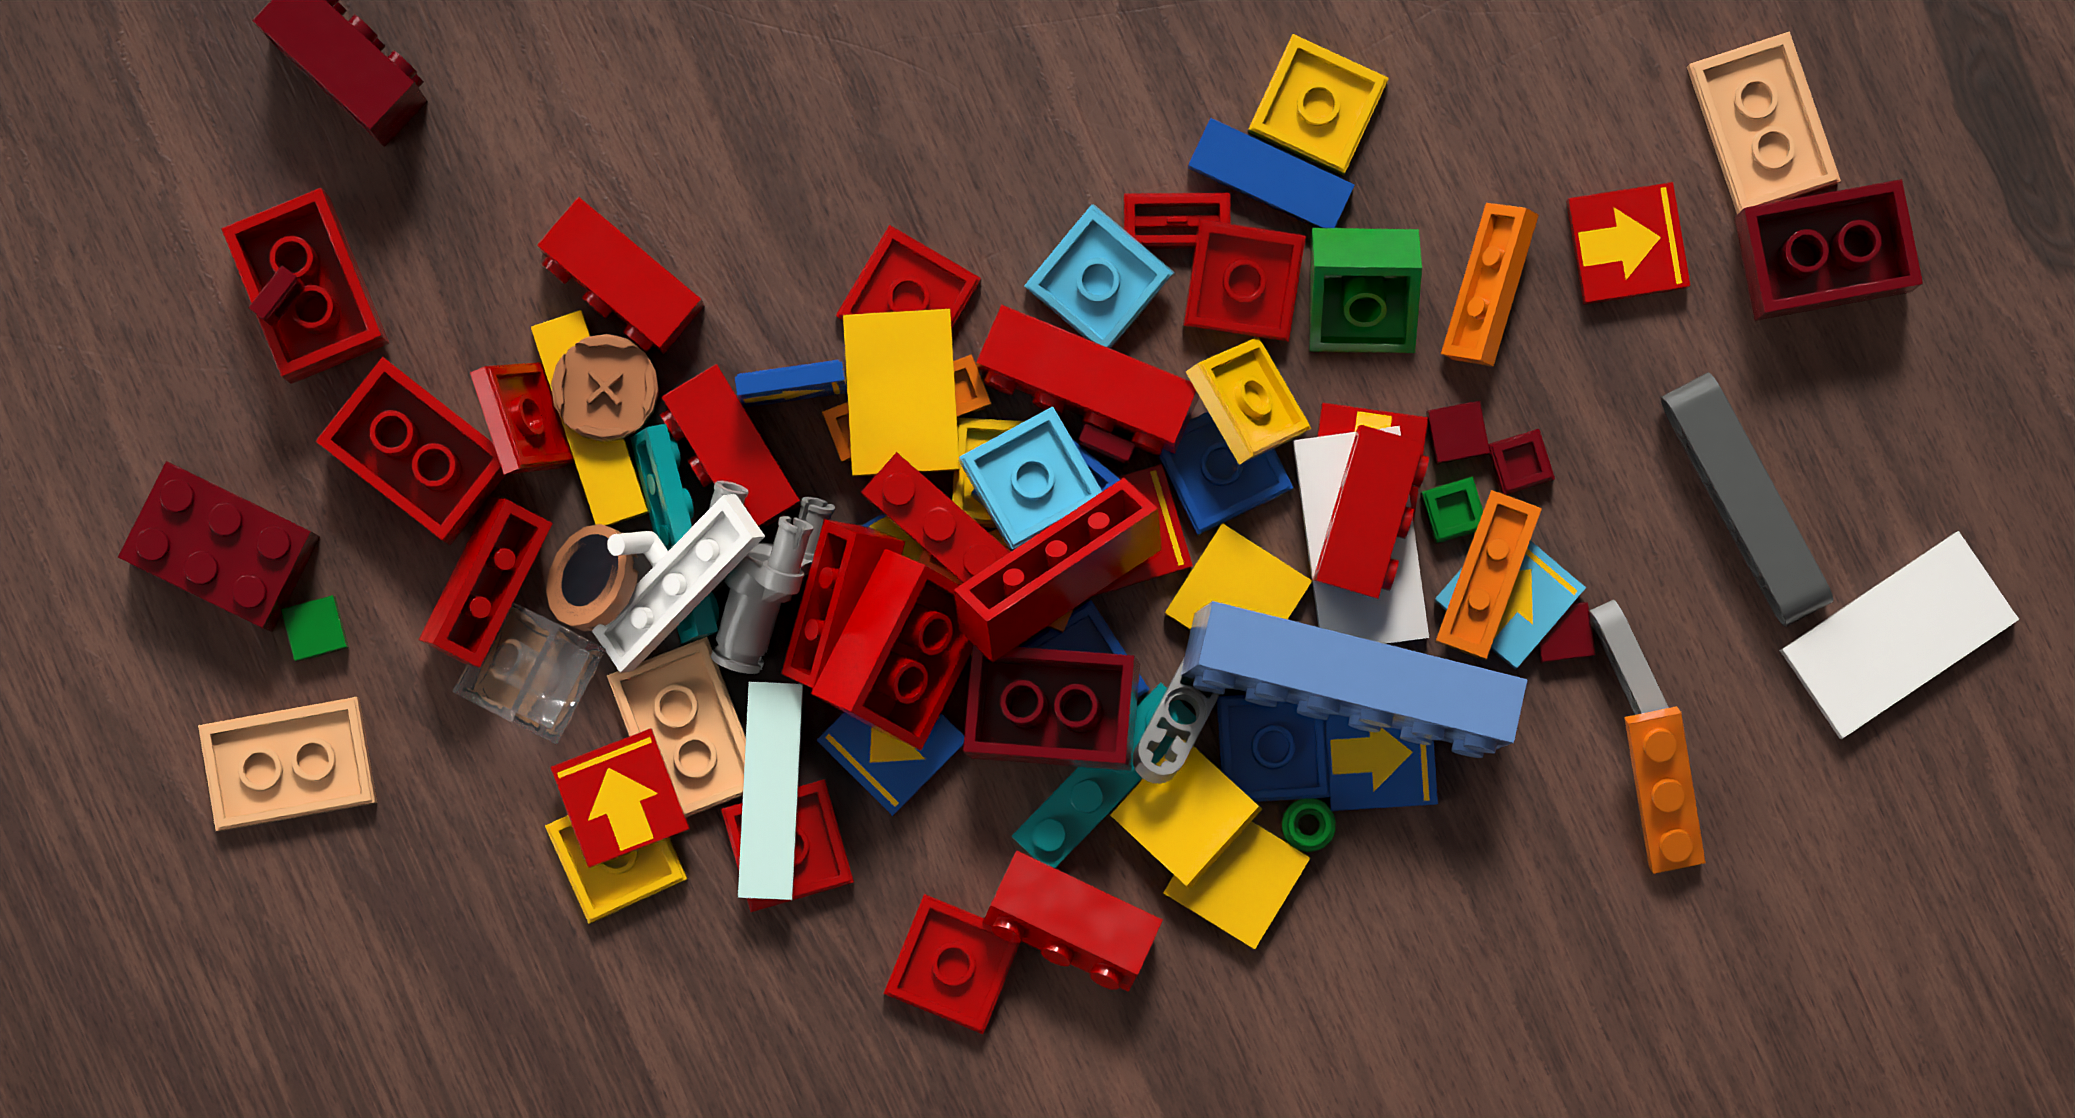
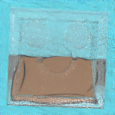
[452,603,606,745]

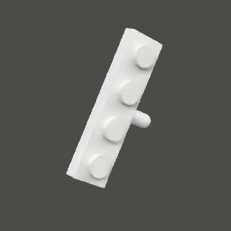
[592,494,765,673]

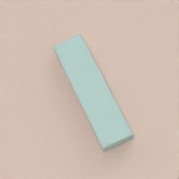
[738,682,803,900]

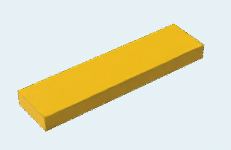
[531,310,649,527]

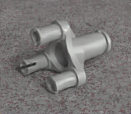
[709,481,835,674]

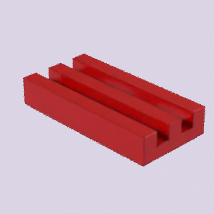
[1124,193,1231,249]

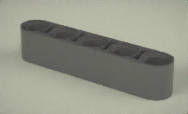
[1660,372,1834,627]

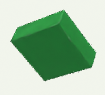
[1420,477,1483,544]
[281,595,349,662]

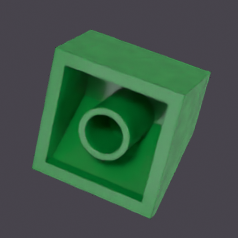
[1309,228,1422,353]

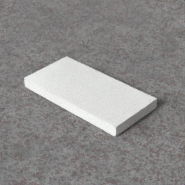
[1293,426,1429,644]
[1780,531,2019,739]

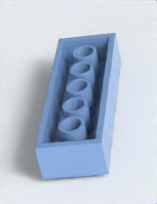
[1181,601,1527,758]

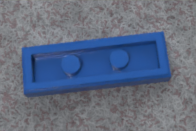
[1188,118,1355,228]

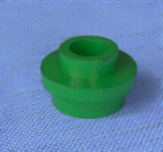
[1282,798,1336,852]

